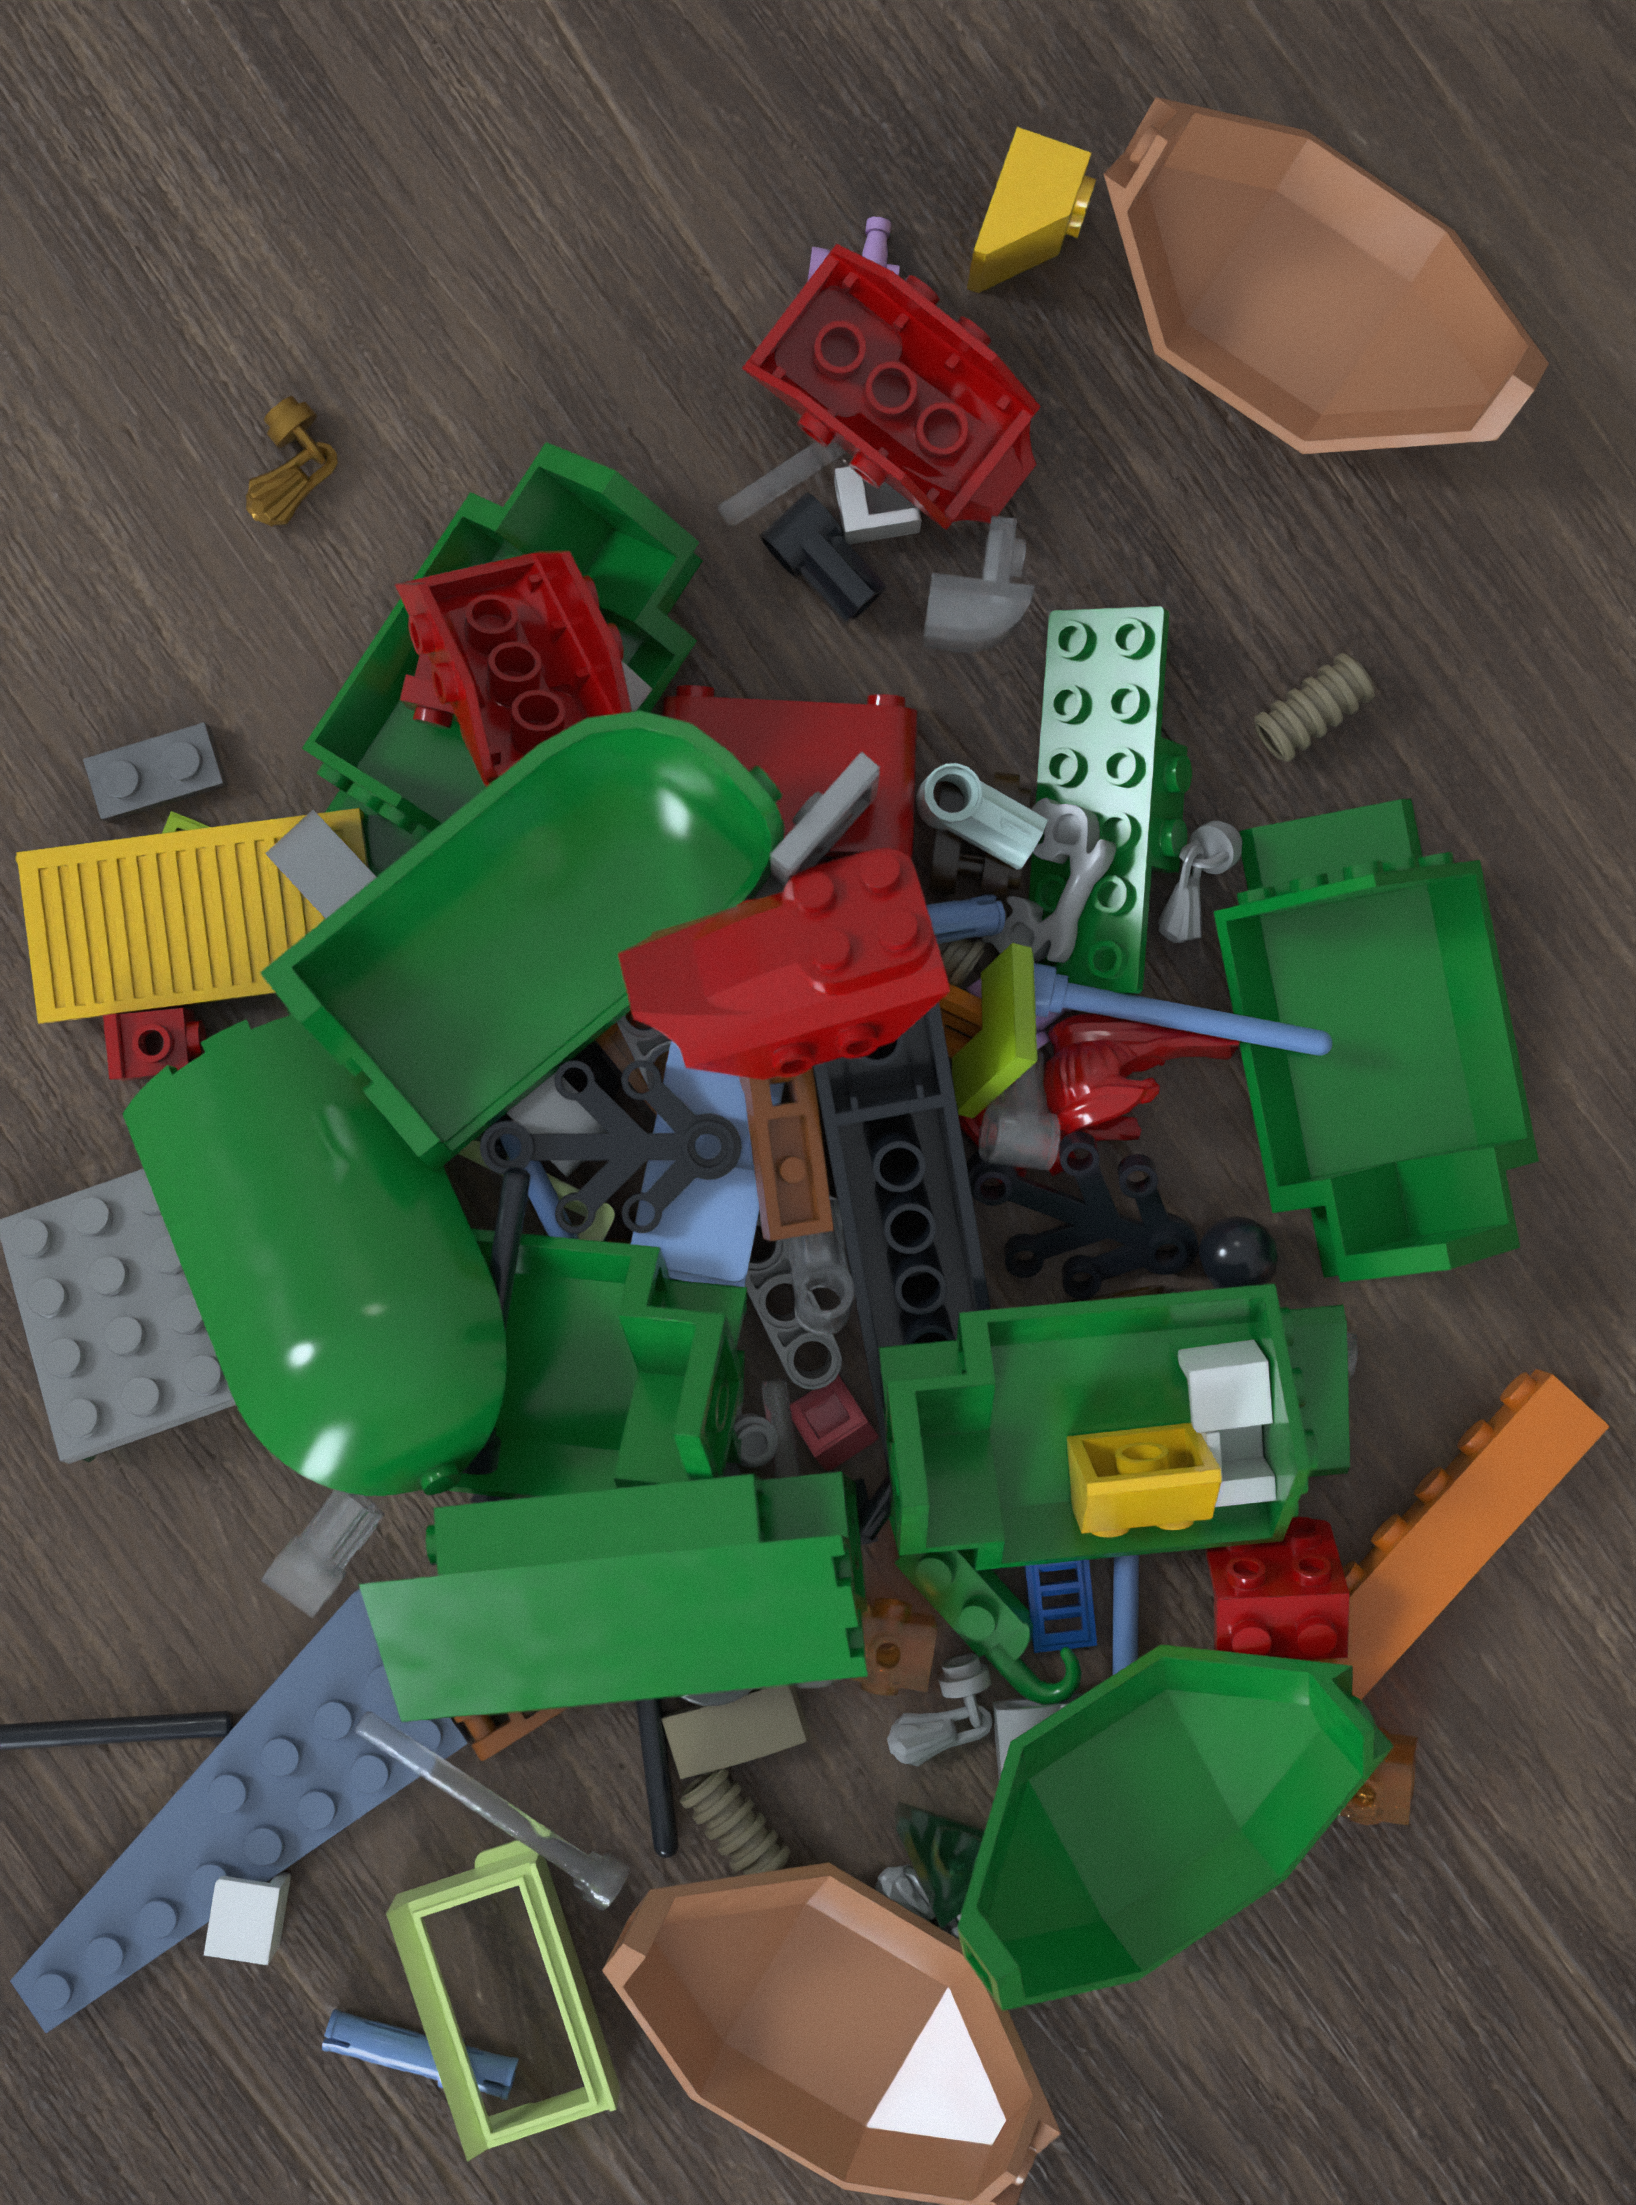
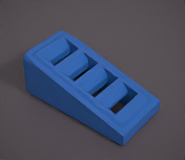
[1023,1560,1097,1653]

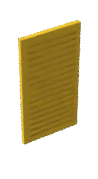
[15,808,369,1024]

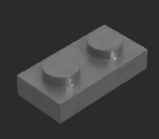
[83,722,228,822]

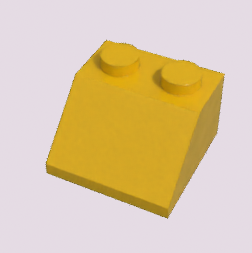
[967,127,1097,293]
[1066,1423,1221,1537]

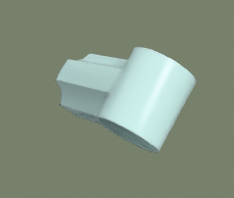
[915,763,1048,870]

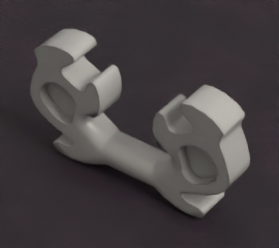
[982,798,1116,963]

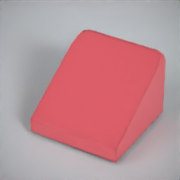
[785,1374,879,1471]

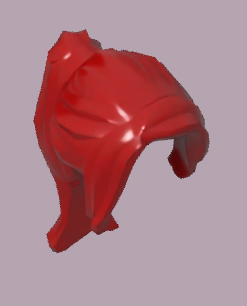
[1042,1013,1240,1142]

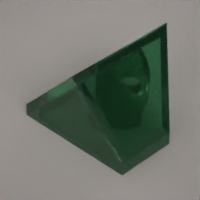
[894,1802,985,1928]

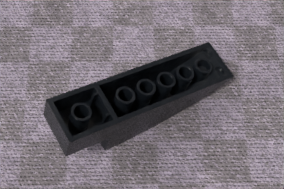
[813,1002,991,1481]

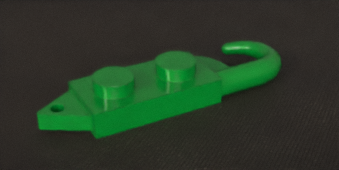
[889,1516,1082,1705]

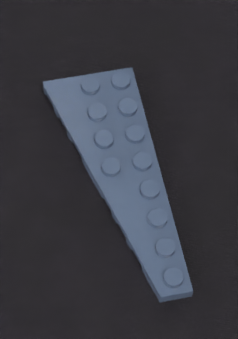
[10,1588,471,2033]

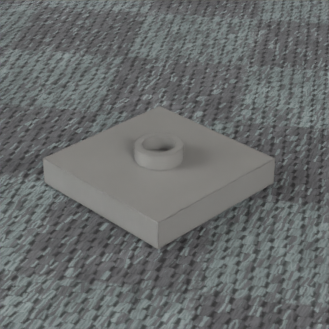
[770,752,880,887]

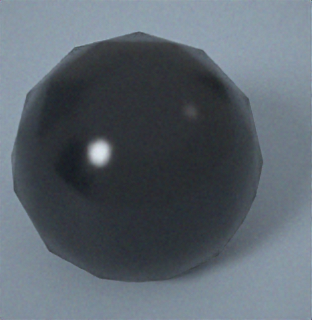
[1199,1216,1278,1289]

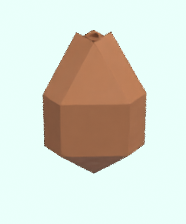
[1104,97,1549,454]
[602,1862,1061,2205]

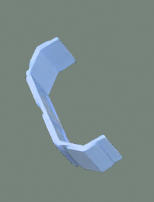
[631,1041,785,1287]

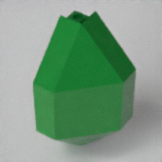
[957,1644,1394,2011]

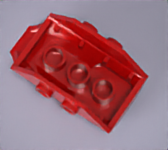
[742,243,1041,530]
[395,551,632,787]
[618,848,950,1080]

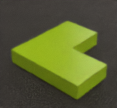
[952,943,1038,1118]

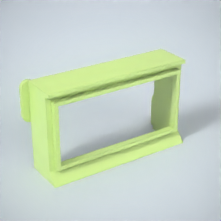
[386,1836,621,2162]

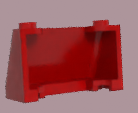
[662,685,918,859]

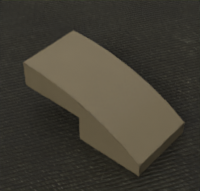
[661,1685,811,1779]

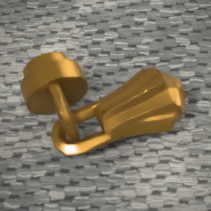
[245,396,338,527]

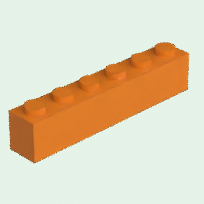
[1306,1369,1610,1700]

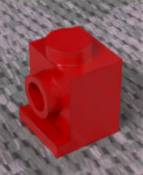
[103,1008,207,1080]

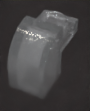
[922,516,1035,653]

